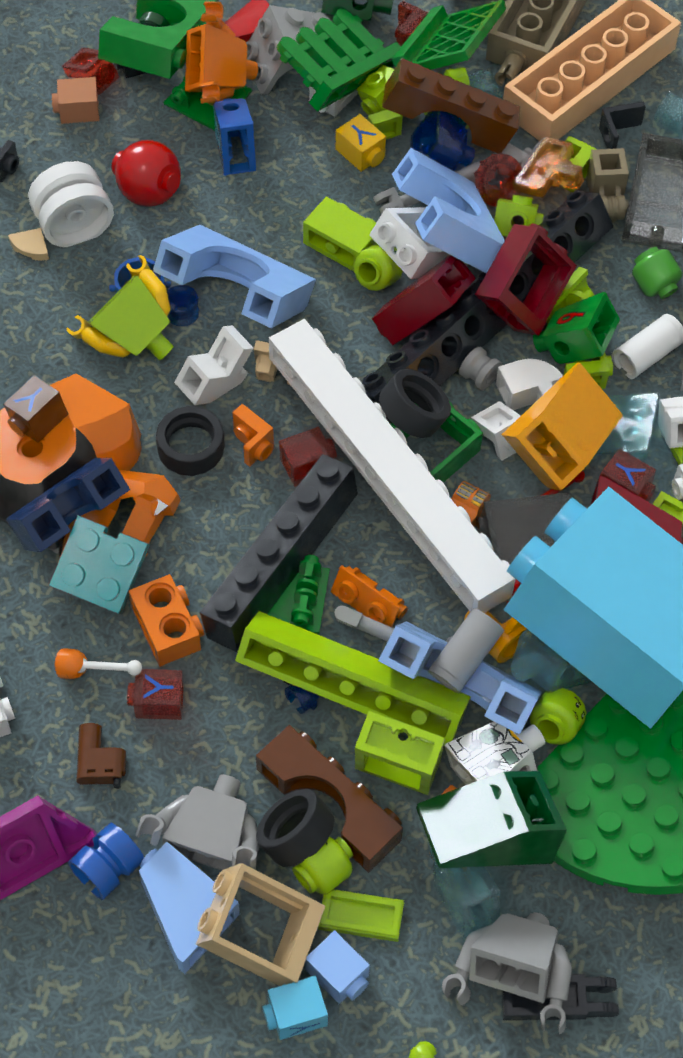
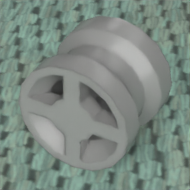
[459,347,503,391]

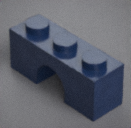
[6,458,130,552]

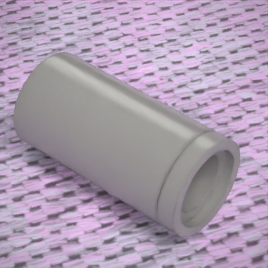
[428,608,504,693]

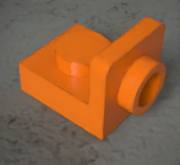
[232,404,274,467]

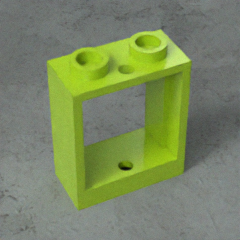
[355,711,445,795]

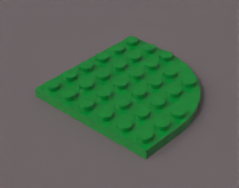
[537,691,683,895]

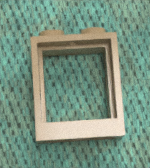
[196,863,325,986]

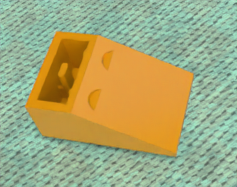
[501,362,623,491]

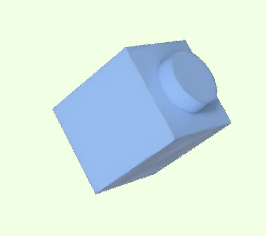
[305,930,370,1004]

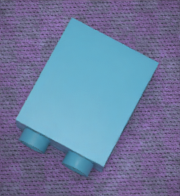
[503,487,683,729]

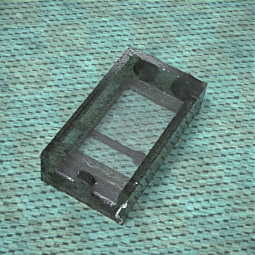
[621,133,683,253]

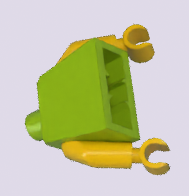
[67,255,174,361]

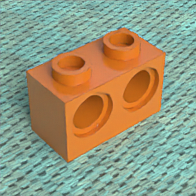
[128,574,205,667]

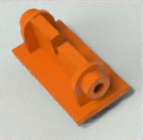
[330,565,408,627]

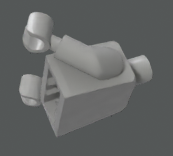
[136,774,260,870]
[442,912,572,1034]

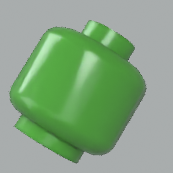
[632,247,683,299]

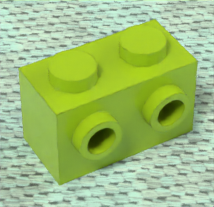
[303,196,377,271]

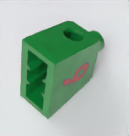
[533,292,620,364]

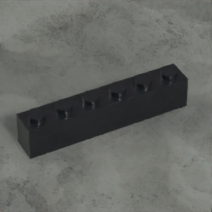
[200,454,358,653]

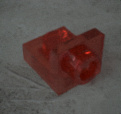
[395,1,428,46]
[62,47,119,95]

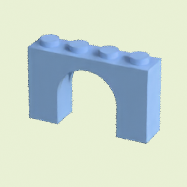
[392,148,505,274]
[153,225,316,328]
[378,621,542,735]

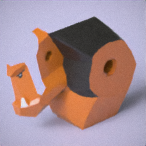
[0,374,181,557]

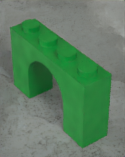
[98,0,219,79]

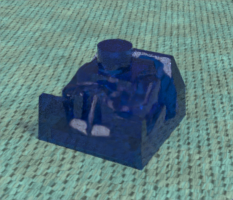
[410,111,475,171]

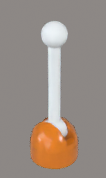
[55,648,142,679]

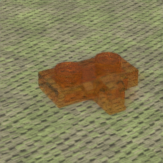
[512,137,585,198]

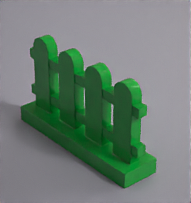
[277,9,401,112]

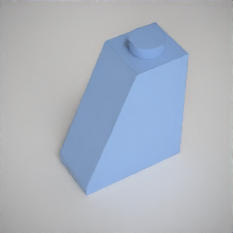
[139,842,240,974]

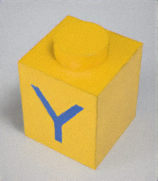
[335,114,386,172]

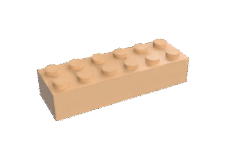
[503,0,681,143]

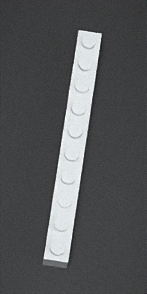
[269,319,515,613]

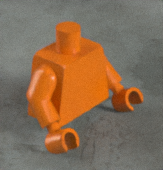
[185,1,258,106]

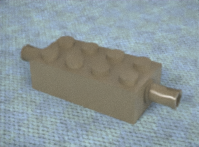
[486,0,587,87]

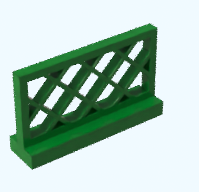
[392,0,507,70]

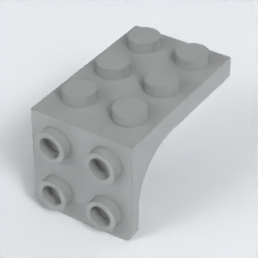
[246,5,348,94]

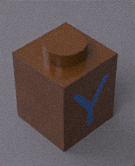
[3,375,68,443]

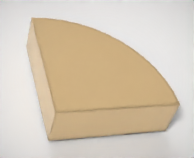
[8,228,49,260]

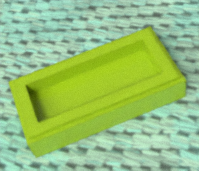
[318,889,404,942]

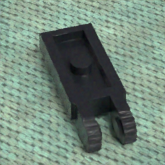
[501,974,619,1020]

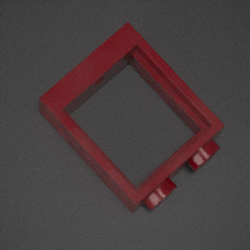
[475,223,577,336]

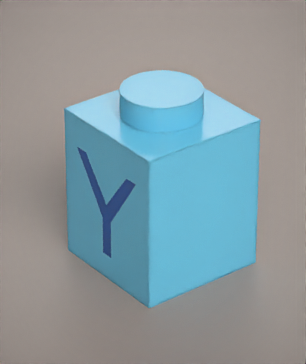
[262,976,328,1040]

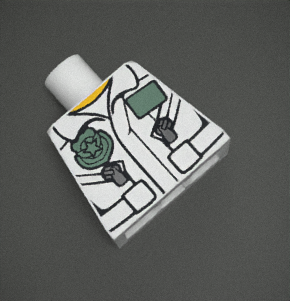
[445,722,546,785]

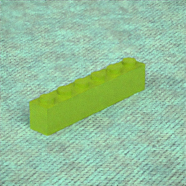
[235,611,471,746]

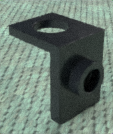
[599,101,646,149]

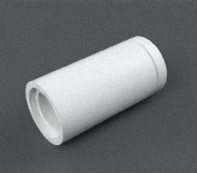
[612,314,683,379]

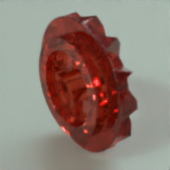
[473,153,524,207]

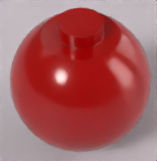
[112,140,181,207]

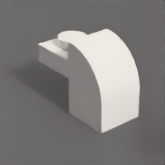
[174,325,253,405]
[496,359,563,410]

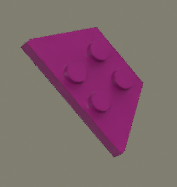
[0,796,97,900]

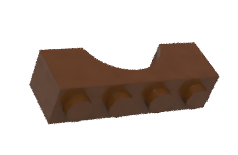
[382,58,520,154]
[256,725,403,873]

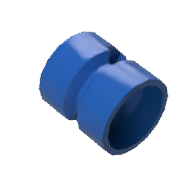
[68,823,144,900]

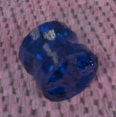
[167,285,199,326]

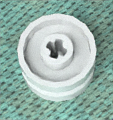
[28,161,114,247]

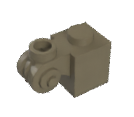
[587,148,629,223]

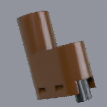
[76,723,126,789]

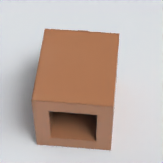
[52,77,100,124]

